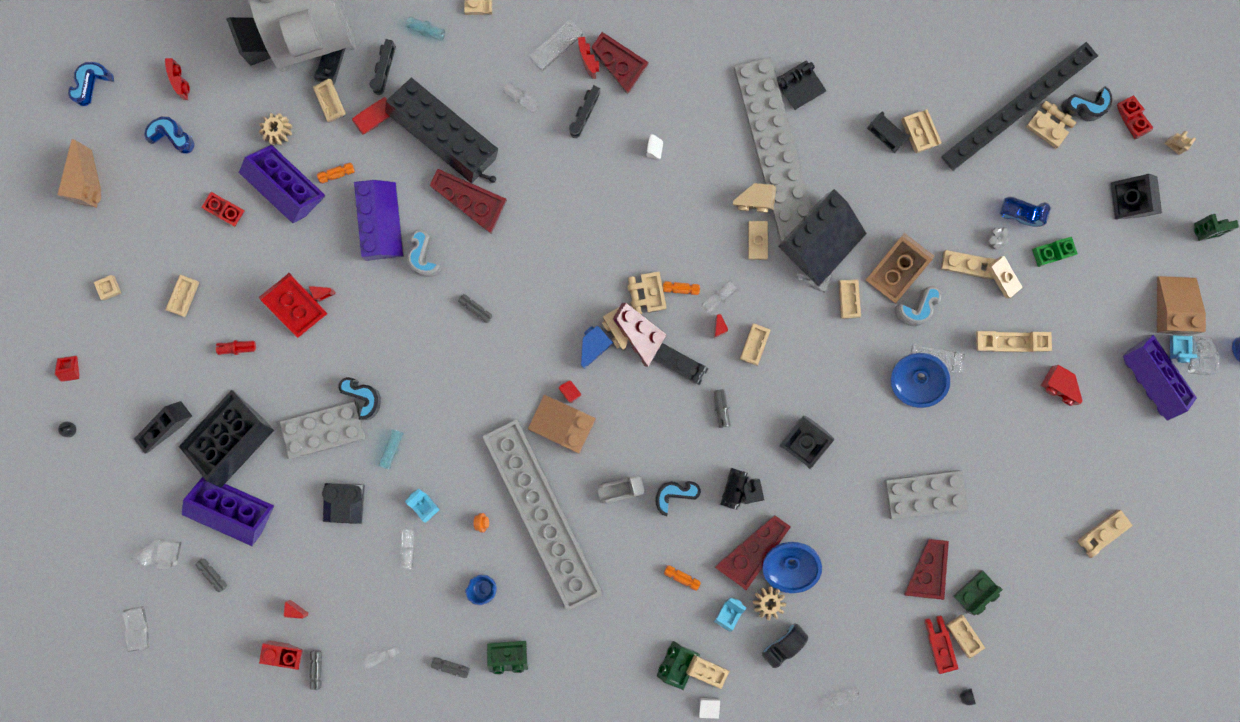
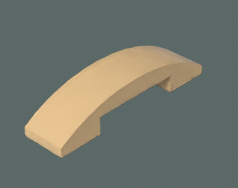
[976,331,1052,352]

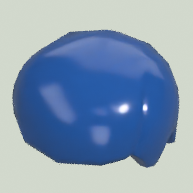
[465,575,497,605]

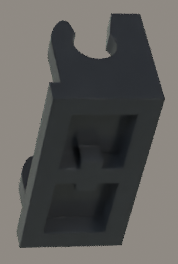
[867,111,910,153]
[740,479,764,504]

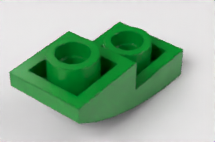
[1032,236,1078,267]

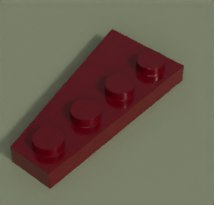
[430,168,507,234]
[715,515,791,591]

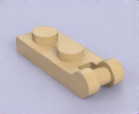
[940,250,996,279]
[1077,510,1133,558]

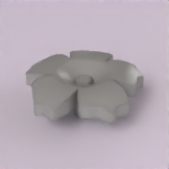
[988,227,1009,249]

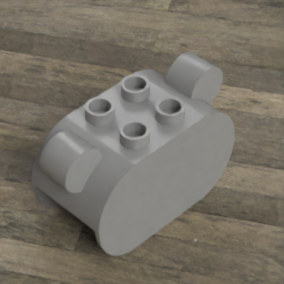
[248,0,356,72]

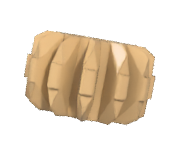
[259,113,292,145]
[753,586,786,621]

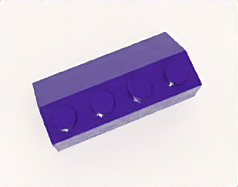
[238,145,325,223]
[354,180,404,261]
[1123,334,1197,421]
[182,476,274,546]

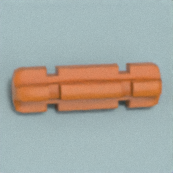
[317,162,355,183]
[663,281,700,295]
[664,565,701,591]

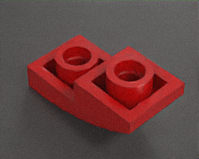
[578,37,600,79]
[165,58,190,100]
[1117,95,1154,140]
[352,97,390,135]
[201,192,245,227]

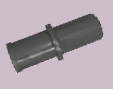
[714,389,731,428]

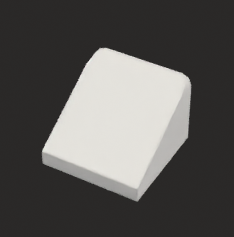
[646,134,663,159]
[699,697,720,719]

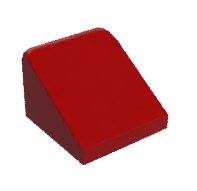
[309,286,336,302]
[714,314,728,339]
[55,356,79,382]
[559,381,581,403]
[284,600,308,619]

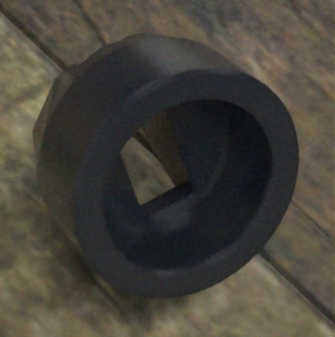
[58,422,76,437]
[960,688,976,705]

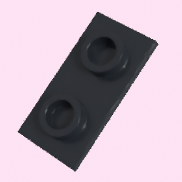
[720,468,749,510]

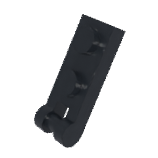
[369,39,396,95]
[314,48,346,85]
[569,85,600,138]
[653,343,709,385]

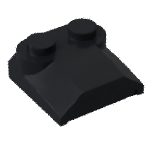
[779,415,834,469]
[322,483,365,524]

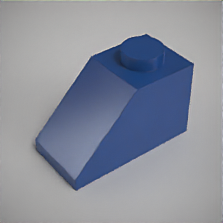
[581,325,613,369]

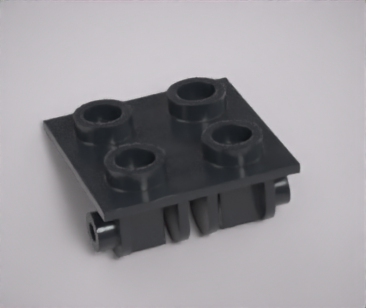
[777,60,826,110]

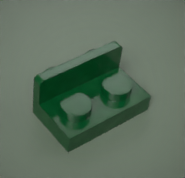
[1194,214,1239,241]
[954,570,1003,616]
[487,641,528,675]
[657,641,700,690]

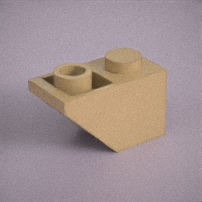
[733,183,776,213]
[602,307,628,351]

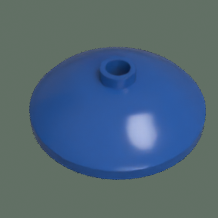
[891,353,951,408]
[763,542,822,593]

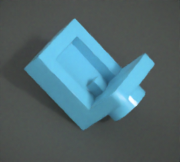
[1170,335,1197,363]
[405,489,440,523]
[714,598,746,632]

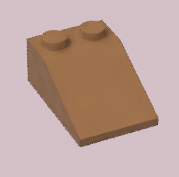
[57,139,101,208]
[866,233,934,304]
[1157,276,1206,335]
[528,395,596,454]

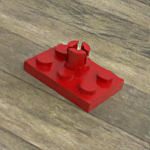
[259,272,327,338]

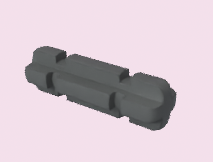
[458,294,492,323]
[195,558,227,592]
[310,650,322,690]
[431,657,470,678]

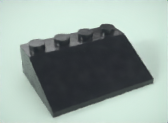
[778,189,867,286]
[179,390,274,488]

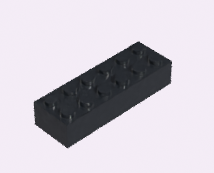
[385,77,498,184]

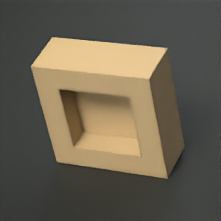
[94,275,121,301]

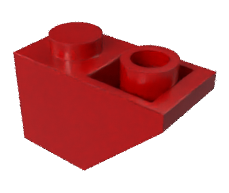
[1041,365,1083,406]
[259,640,303,670]

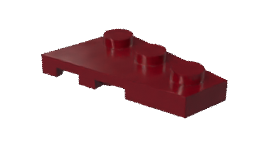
[592,32,649,95]
[904,539,949,600]

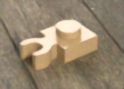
[1164,131,1196,155]

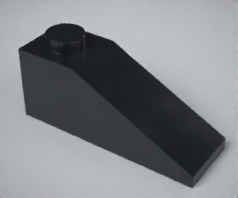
[134,401,192,454]

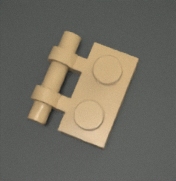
[1026,101,1077,149]
[627,271,667,314]

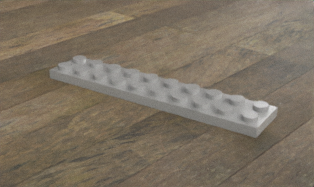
[734,57,812,242]
[482,419,603,611]

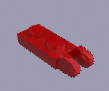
[925,615,959,674]

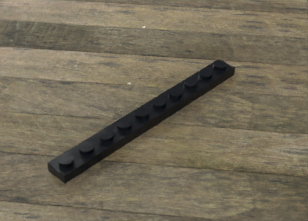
[941,42,1098,171]

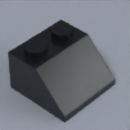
[226,17,271,66]
[1111,174,1162,219]

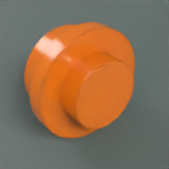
[473,513,489,533]

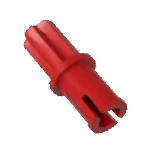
[216,340,256,355]

